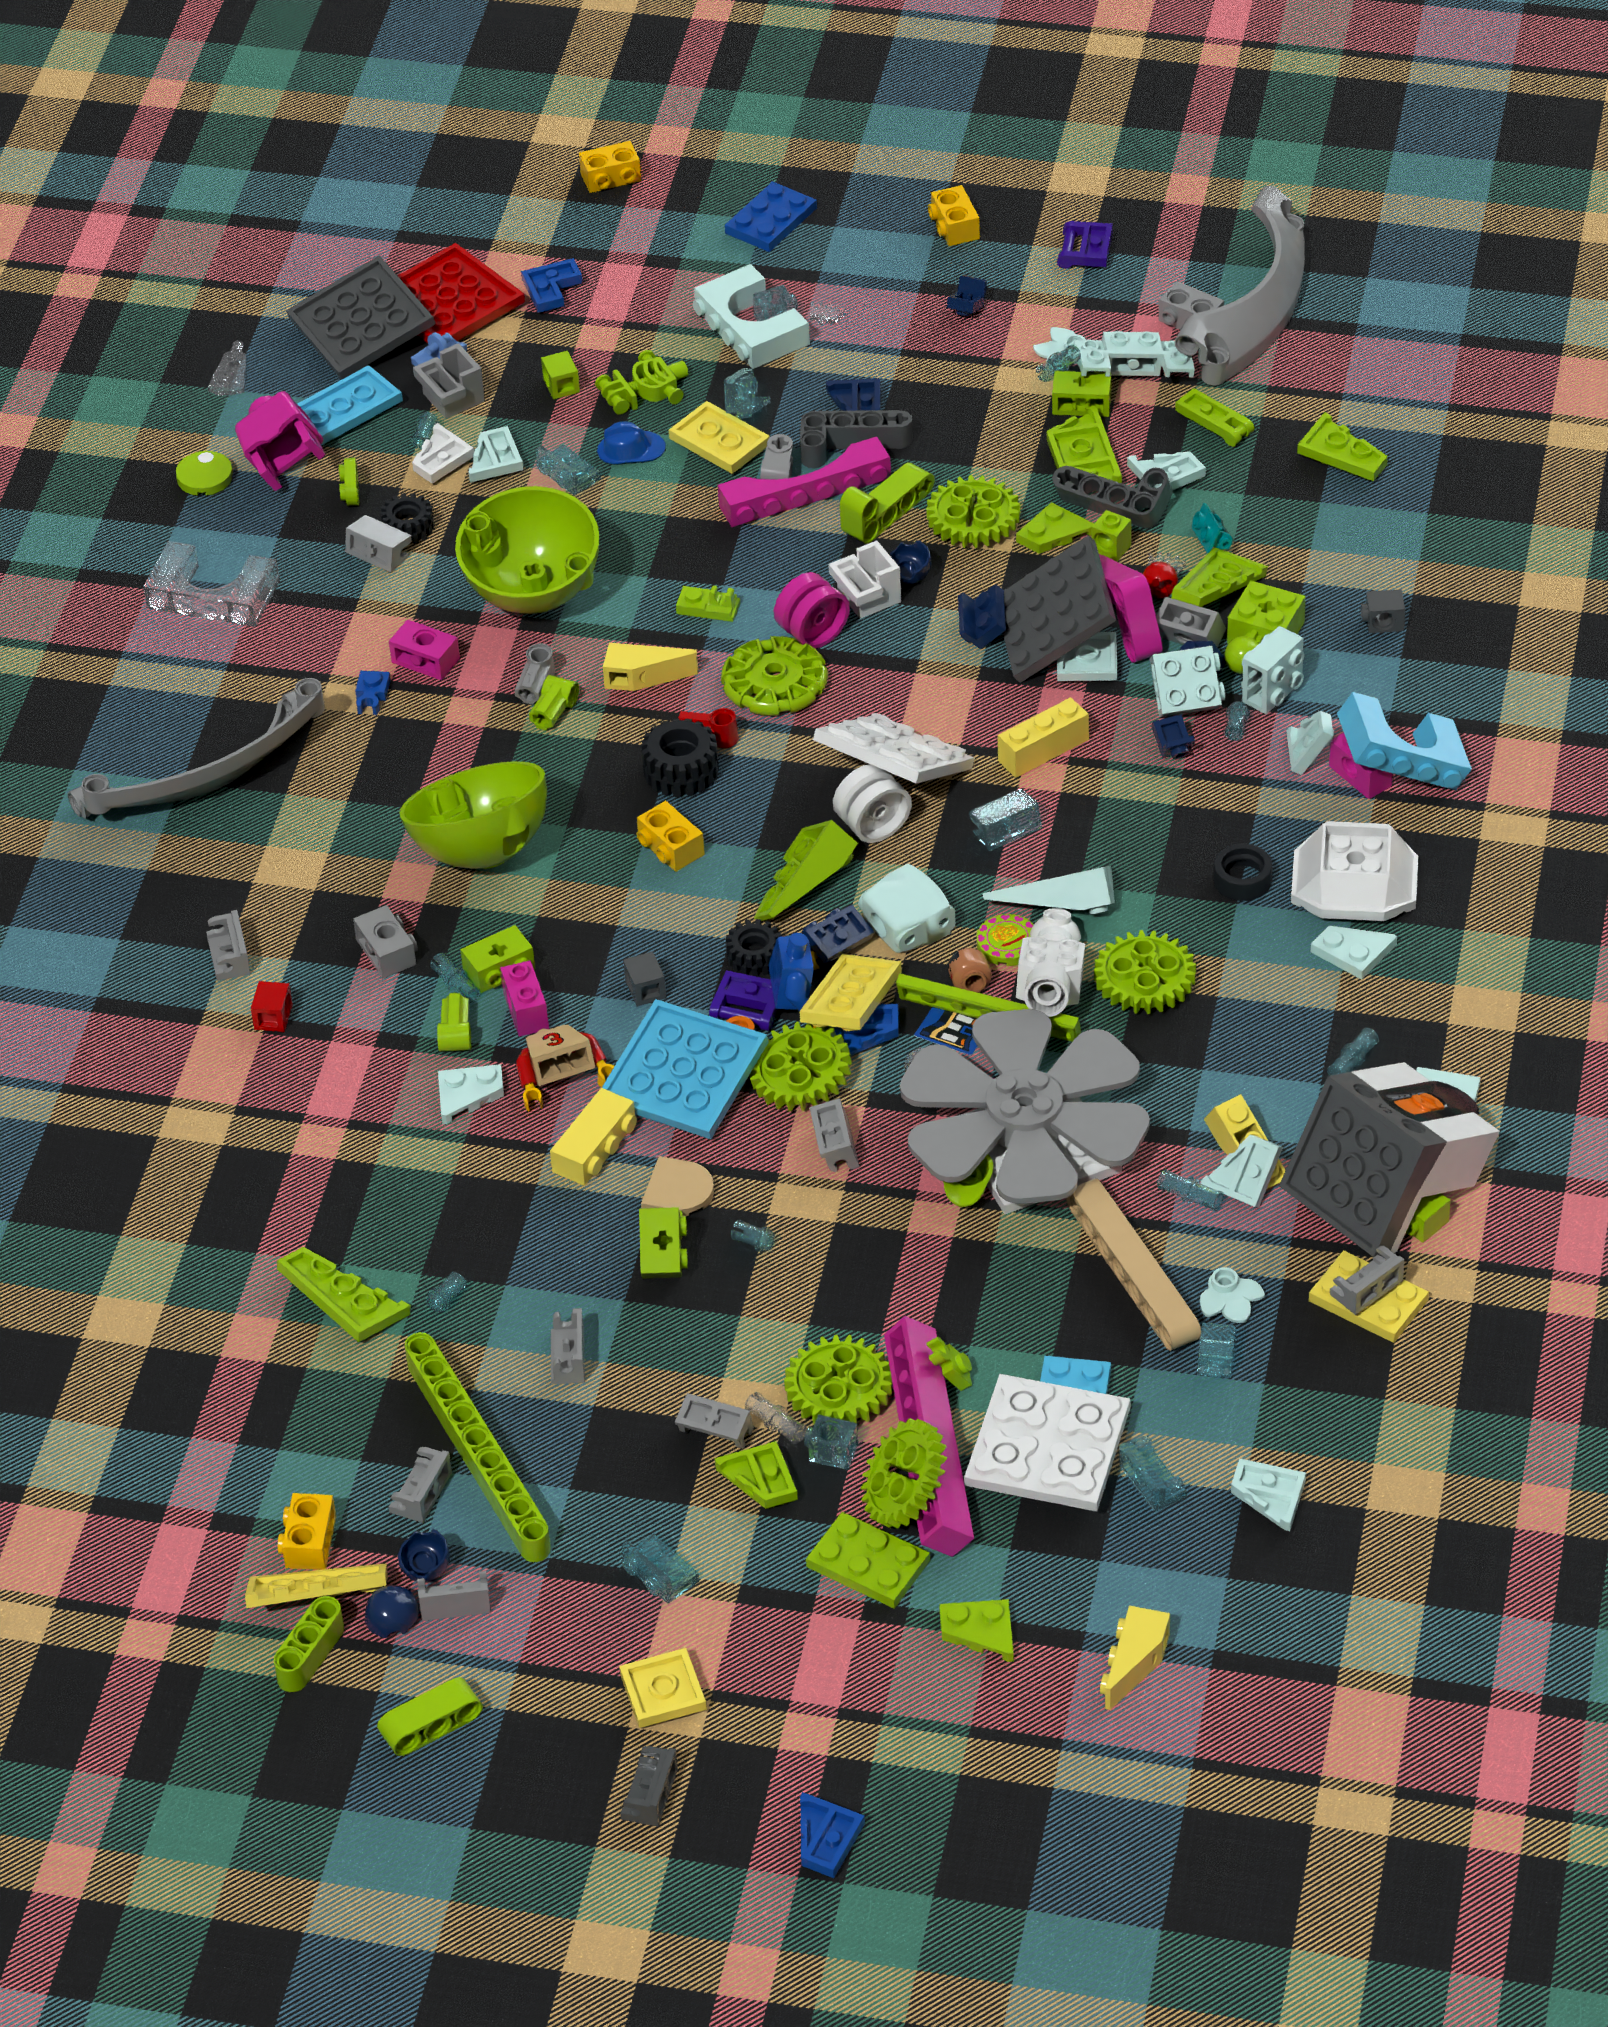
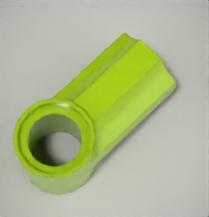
[529,675,580,731]
[437,993,471,1051]

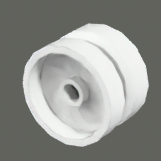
[833,764,912,843]

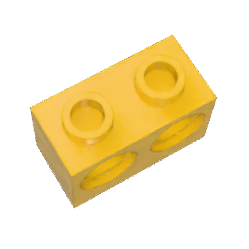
[579,141,641,193]
[928,185,980,246]
[636,801,705,872]
[277,1493,336,1570]

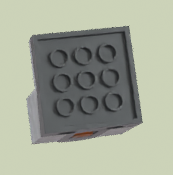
[1279,1062,1500,1257]

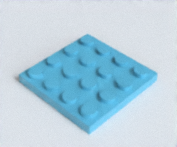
[602,999,769,1139]

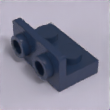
[958,584,1006,649]
[802,905,875,964]

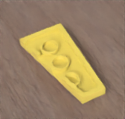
[245,1563,388,1608]

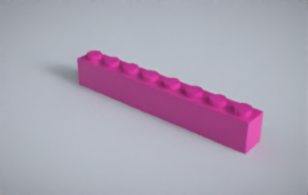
[884,1316,974,1557]

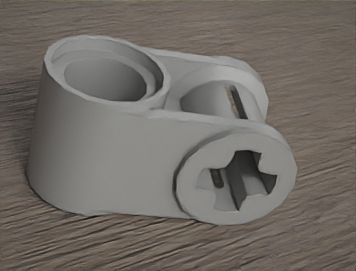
[760,434,793,479]

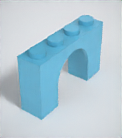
[1337,692,1472,790]

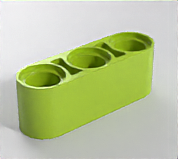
[273,1596,344,1692]
[377,1677,483,1756]

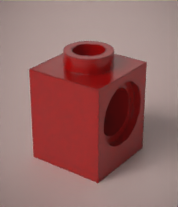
[251,981,293,1032]

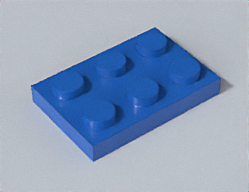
[725,181,817,252]

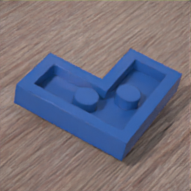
[521,258,582,313]

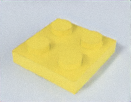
[619,1648,707,1728]

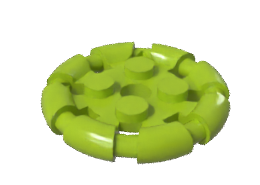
[721,636,828,716]

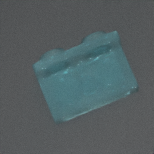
[724,368,771,418]
[536,444,601,496]
[621,1533,699,1604]

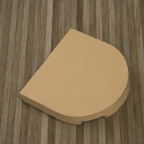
[641,1156,714,1216]

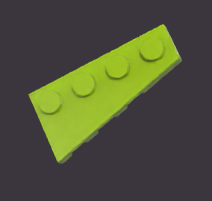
[1171,547,1268,607]

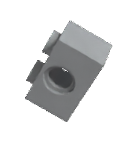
[1156,597,1226,647]
[353,905,418,978]

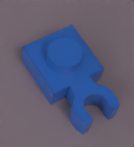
[355,670,391,715]

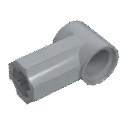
[515,643,555,704]

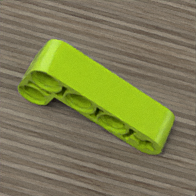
[840,462,935,544]

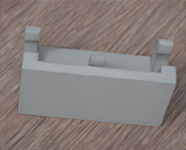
[345,515,411,573]
[206,910,250,981]
[809,1098,859,1172]
[1330,1246,1404,1315]
[551,1308,585,1384]
[675,1393,754,1449]
[389,1447,452,1523]
[417,1571,491,1621]

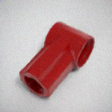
[678,708,739,748]

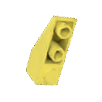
[603,643,698,691]
[1204,1094,1286,1190]
[1100,1605,1170,1710]

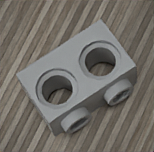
[1159,281,1224,330]

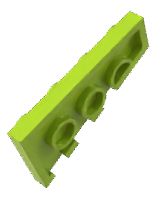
[277,1247,411,1342]

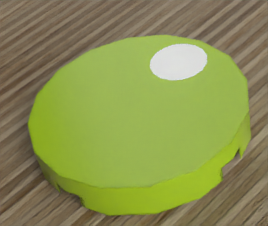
[176,451,233,495]

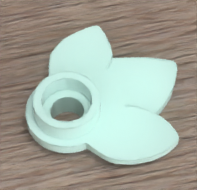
[1033,327,1086,365]
[1200,1267,1265,1323]

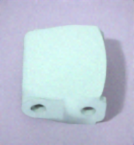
[858,864,956,953]

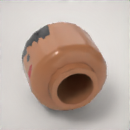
[948,948,992,993]

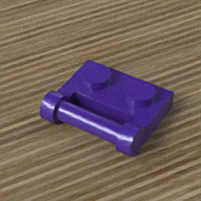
[1057,221,1113,269]
[709,970,778,1032]

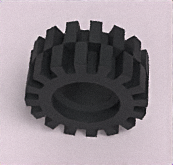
[380,493,434,544]
[726,919,781,977]

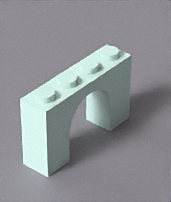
[693,264,810,369]

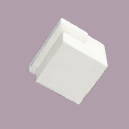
[828,541,901,619]

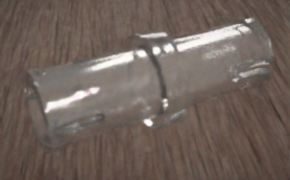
[745,1392,807,1444]

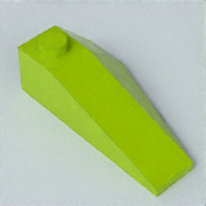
[754,820,858,921]

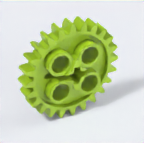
[926,475,1020,548]
[1094,930,1196,1014]
[750,1021,852,1111]
[784,1335,892,1429]
[861,1418,947,1528]

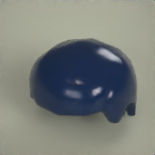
[889,540,931,585]
[397,1529,450,1582]
[364,1585,419,1638]

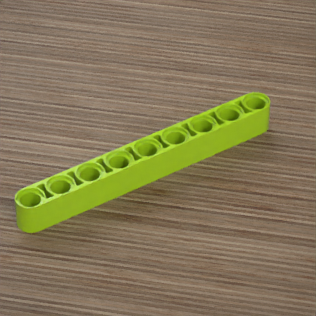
[405,1332,551,1562]

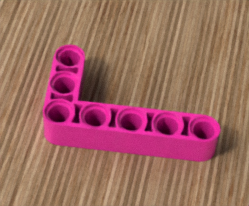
[1099,554,1163,663]

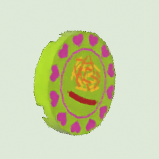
[977,914,1034,966]

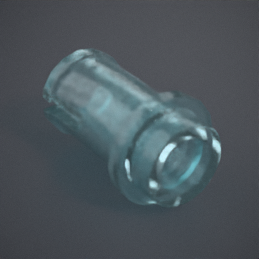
[410,412,438,449]
[1224,702,1250,741]
[731,1220,775,1252]
[426,1272,467,1312]

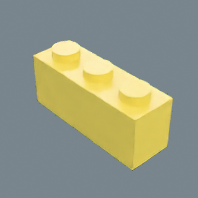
[997,697,1089,778]
[550,1088,637,1186]

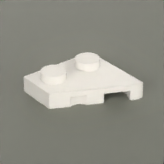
[412,423,474,484]

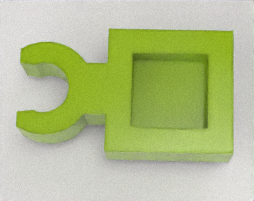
[927,1337,972,1391]

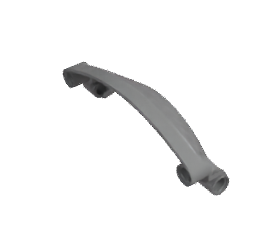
[1174,186,1305,385]
[67,678,325,819]

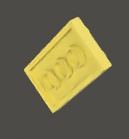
[800,954,902,1031]

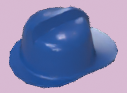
[597,421,666,464]

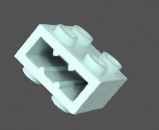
[1241,626,1304,715]
[1150,646,1225,717]

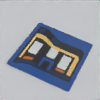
[914,1007,978,1055]

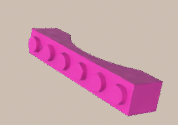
[717,436,891,527]

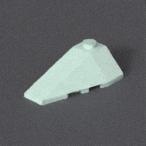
[983,866,1115,915]

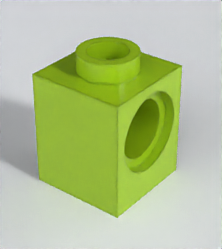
[541,351,580,399]
[1091,510,1131,562]

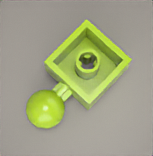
[1224,580,1305,674]

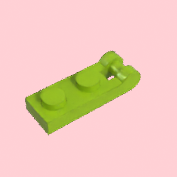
[1175,388,1255,447]

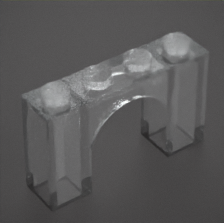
[143,541,280,627]

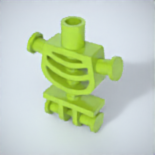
[595,350,689,414]

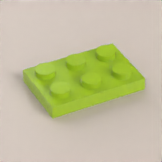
[806,1512,930,1609]

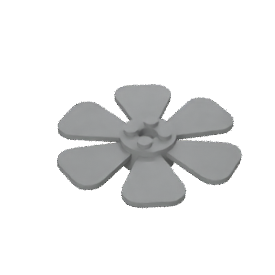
[900,1009,1150,1204]

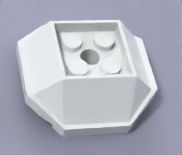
[1291,821,1418,921]

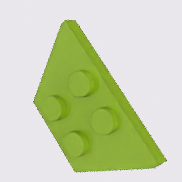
[1047,405,1122,483]

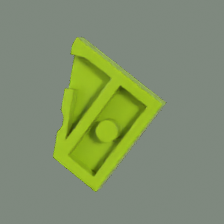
[1016,502,1094,554]
[714,1441,798,1509]
[939,1599,1014,1662]

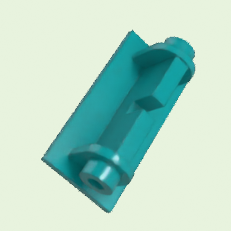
[1192,503,1233,553]

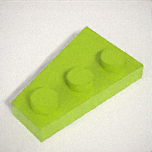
[1297,412,1388,481]

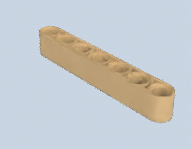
[1066,1178,1202,1351]

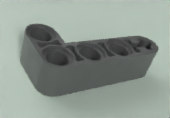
[800,410,913,468]
[1052,466,1173,528]

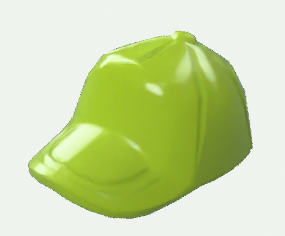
[943,1154,993,1207]

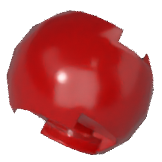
[1142,562,1178,598]

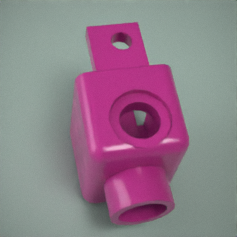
[235,391,326,492]

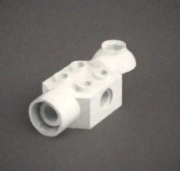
[1016,908,1085,1017]

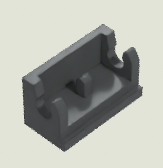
[620,1746,678,1827]

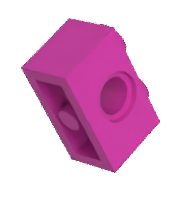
[389,619,460,680]
[1329,733,1393,799]
[500,960,549,1037]

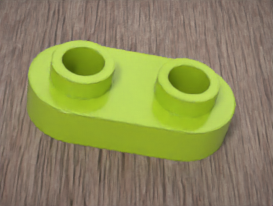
[339,457,359,506]

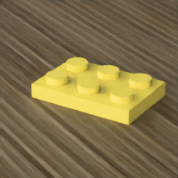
[668,401,770,474]
[1309,1250,1429,1343]

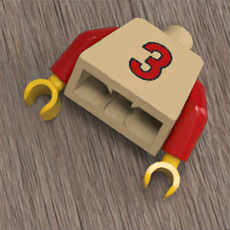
[516,1025,615,1112]

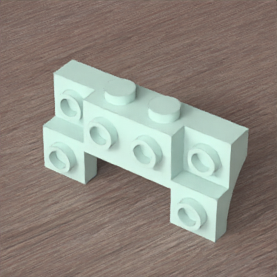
[1072,331,1195,377]

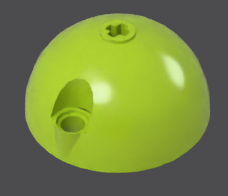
[455,486,599,614]
[399,761,547,869]

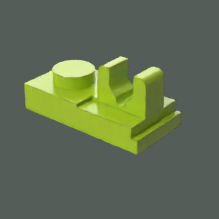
[676,586,740,622]

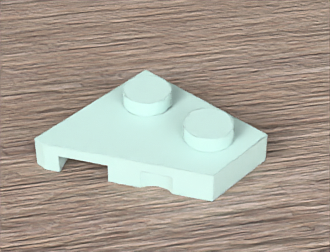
[468,426,523,483]
[1127,452,1206,490]
[1286,711,1334,775]
[1311,926,1397,980]
[438,1064,504,1124]
[1200,1135,1283,1208]
[1231,1458,1306,1531]

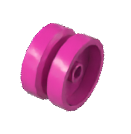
[774,572,850,648]

